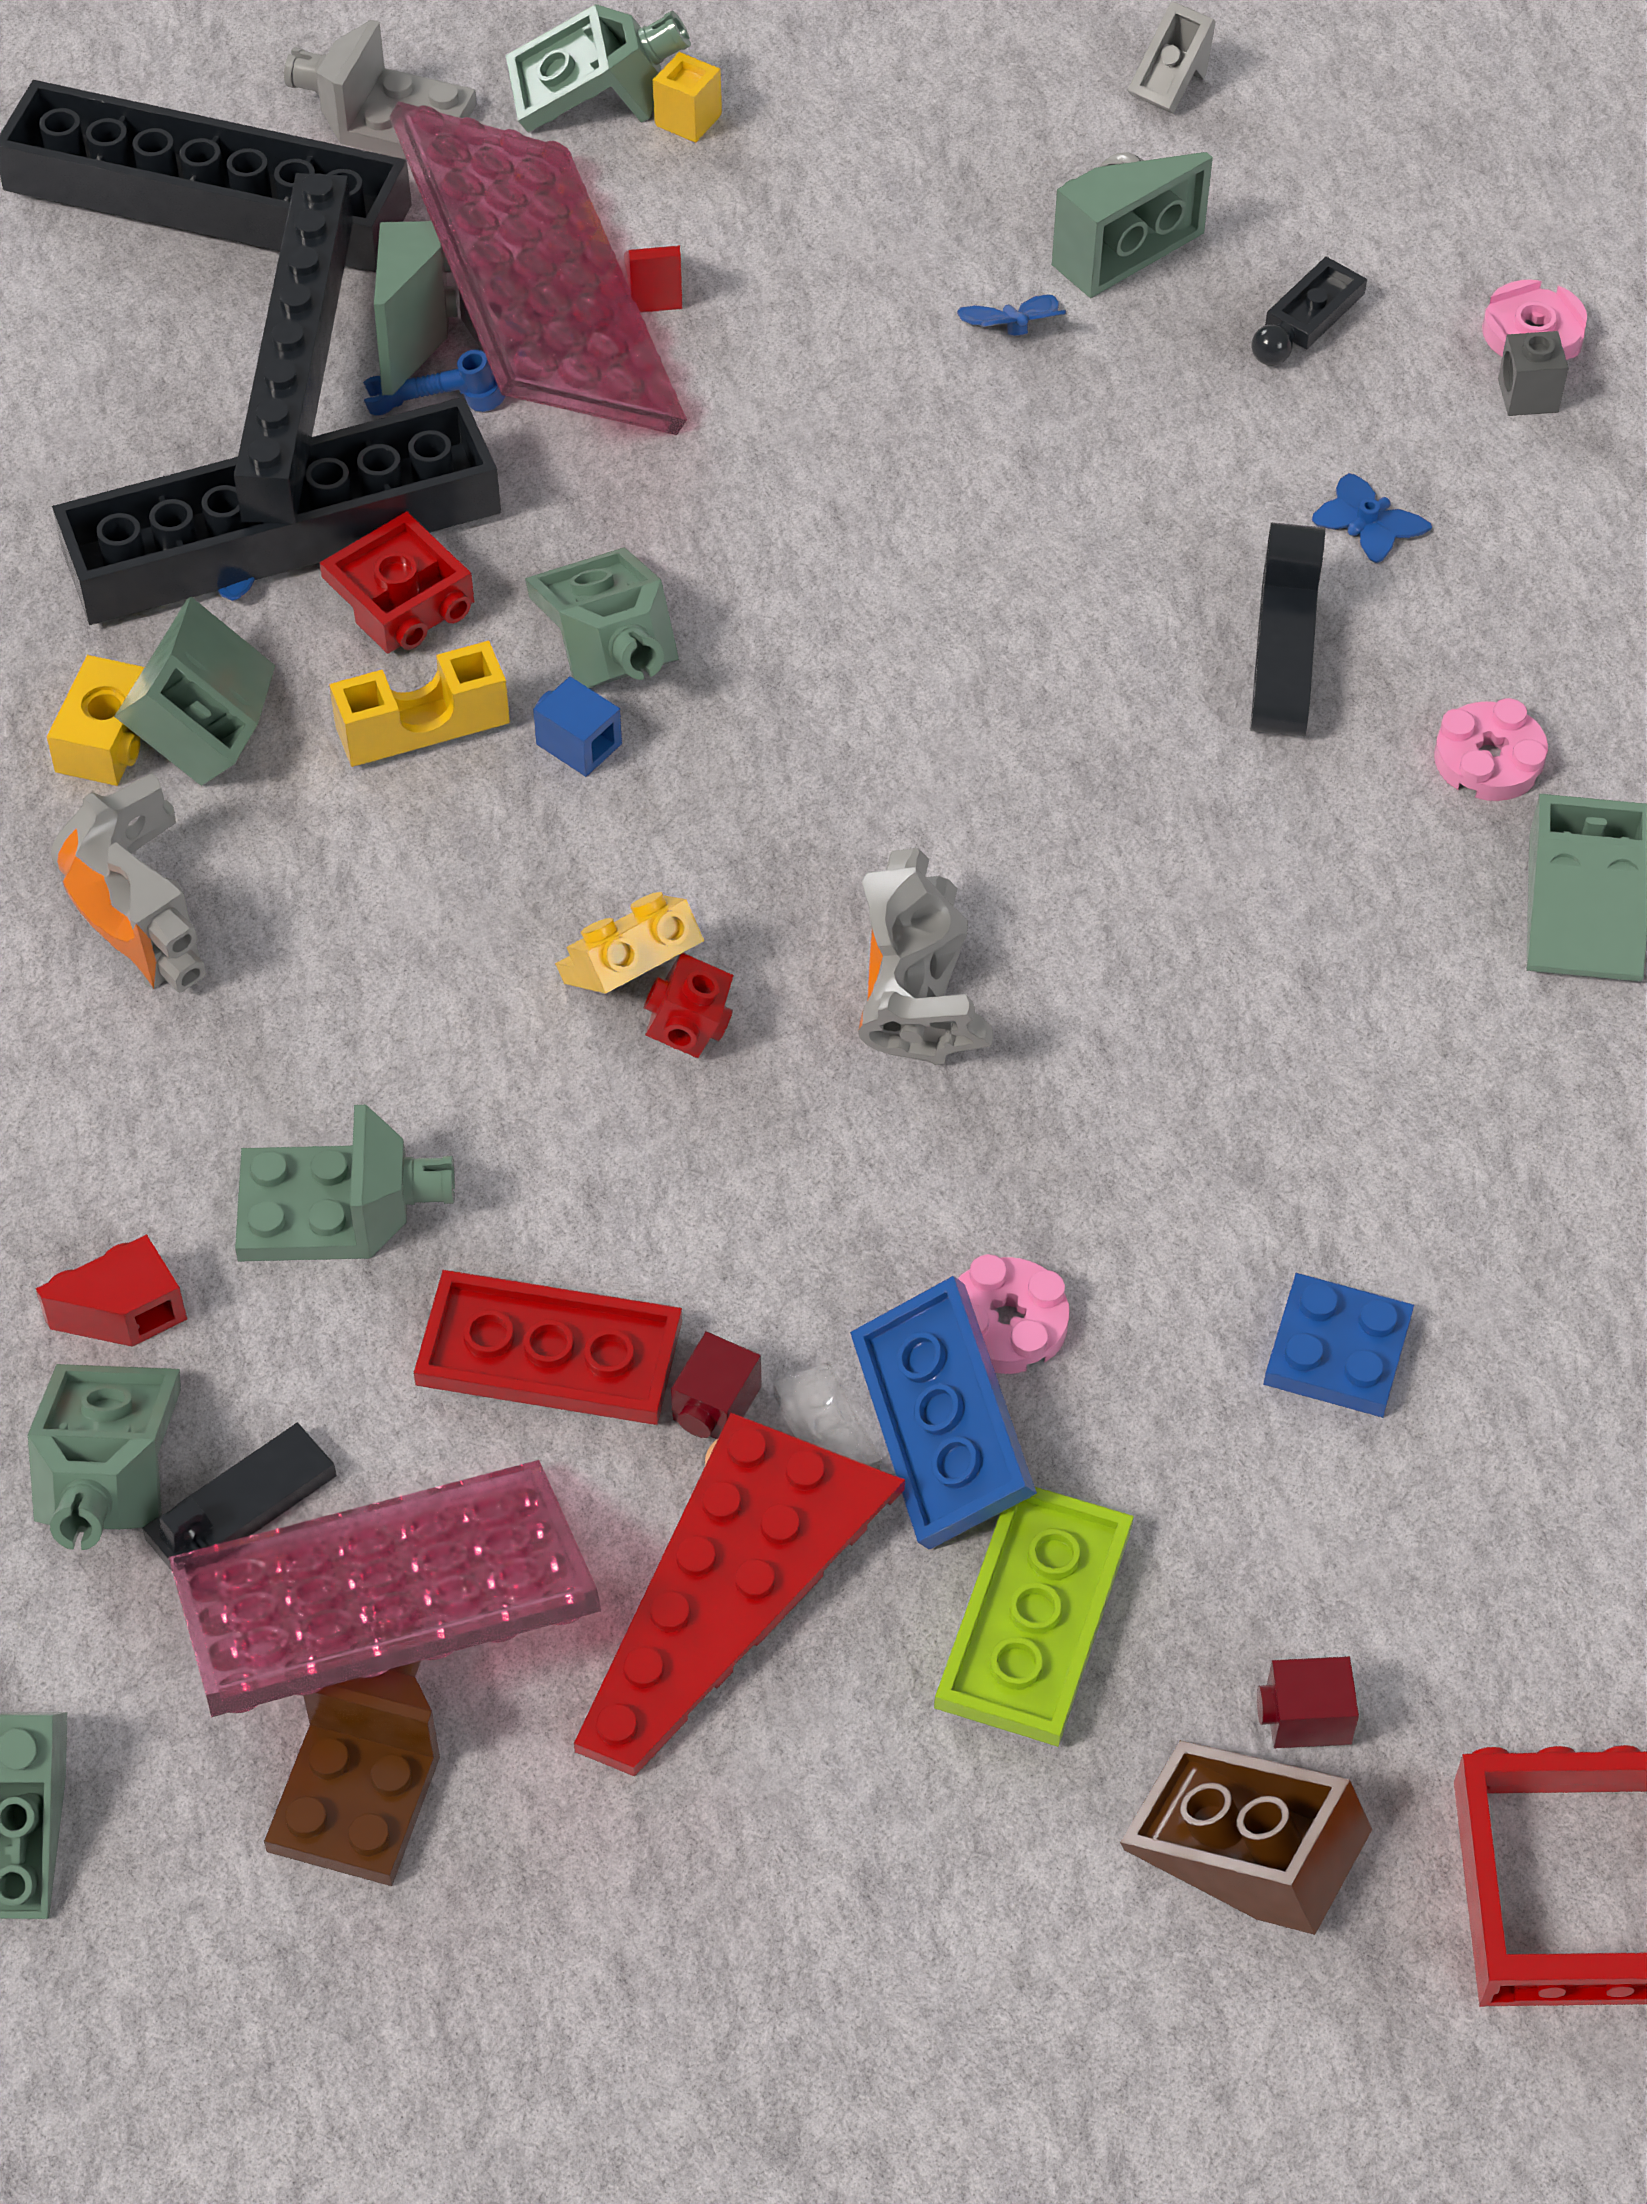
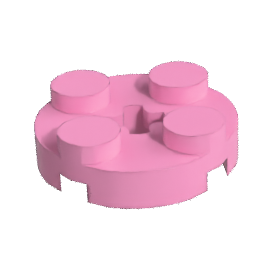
[1482,279,1587,361]
[1434,698,1548,801]
[958,1254,1069,1374]

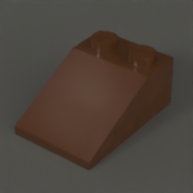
[1120,1740,1373,1935]

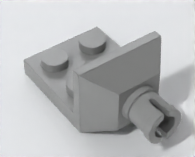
[284,20,477,168]

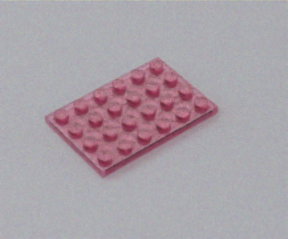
[168,1460,601,1718]

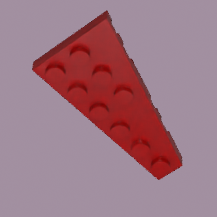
[574,1412,905,1777]

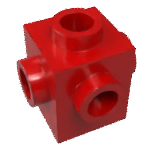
[644,953,734,1058]

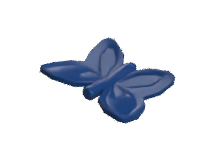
[957,294,1067,336]
[1312,473,1432,563]

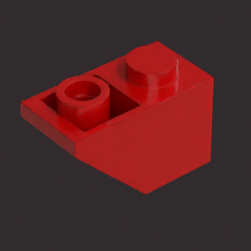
[35,1234,187,1347]

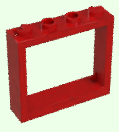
[1454,1745,1647,2007]

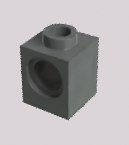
[1498,331,1569,416]

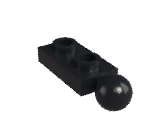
[1251,256,1367,366]

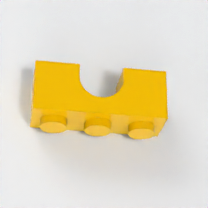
[329,640,510,767]

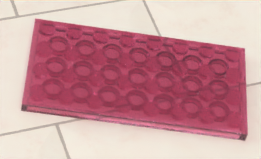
[389,101,687,435]

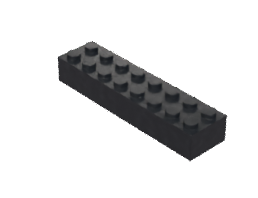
[0,80,412,272]
[52,397,501,625]

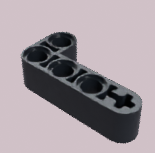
[1250,522,1326,736]

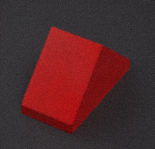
[624,245,682,313]

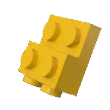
[555,892,704,994]

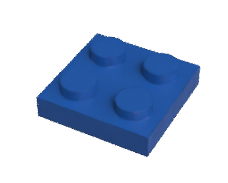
[1263,1273,1414,1418]

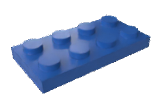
[850,1276,1037,1550]

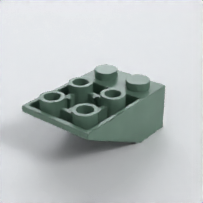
[114,597,276,786]
[1526,793,1647,982]
[0,1712,68,1919]

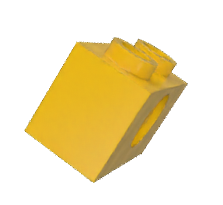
[47,655,145,786]

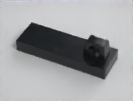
[142,1422,337,1583]

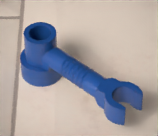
[363,350,506,415]

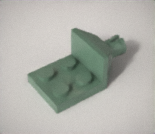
[505,4,691,133]
[525,547,679,689]
[235,1105,455,1262]
[27,1364,181,1550]

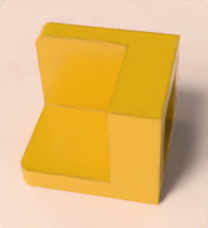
[653,52,722,143]

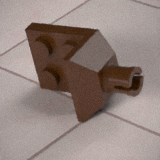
[264,1624,440,1886]

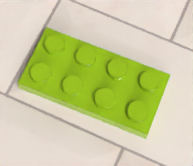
[934,1487,1134,1747]

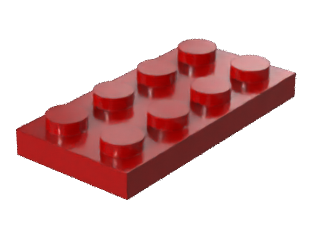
[413,1270,683,1425]

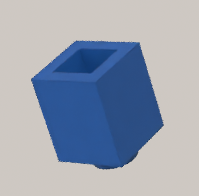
[533,676,622,777]

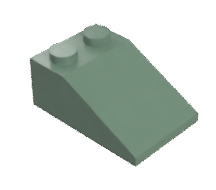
[1051,152,1213,299]
[374,221,458,395]

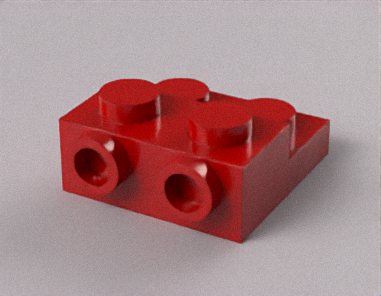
[319,512,475,654]

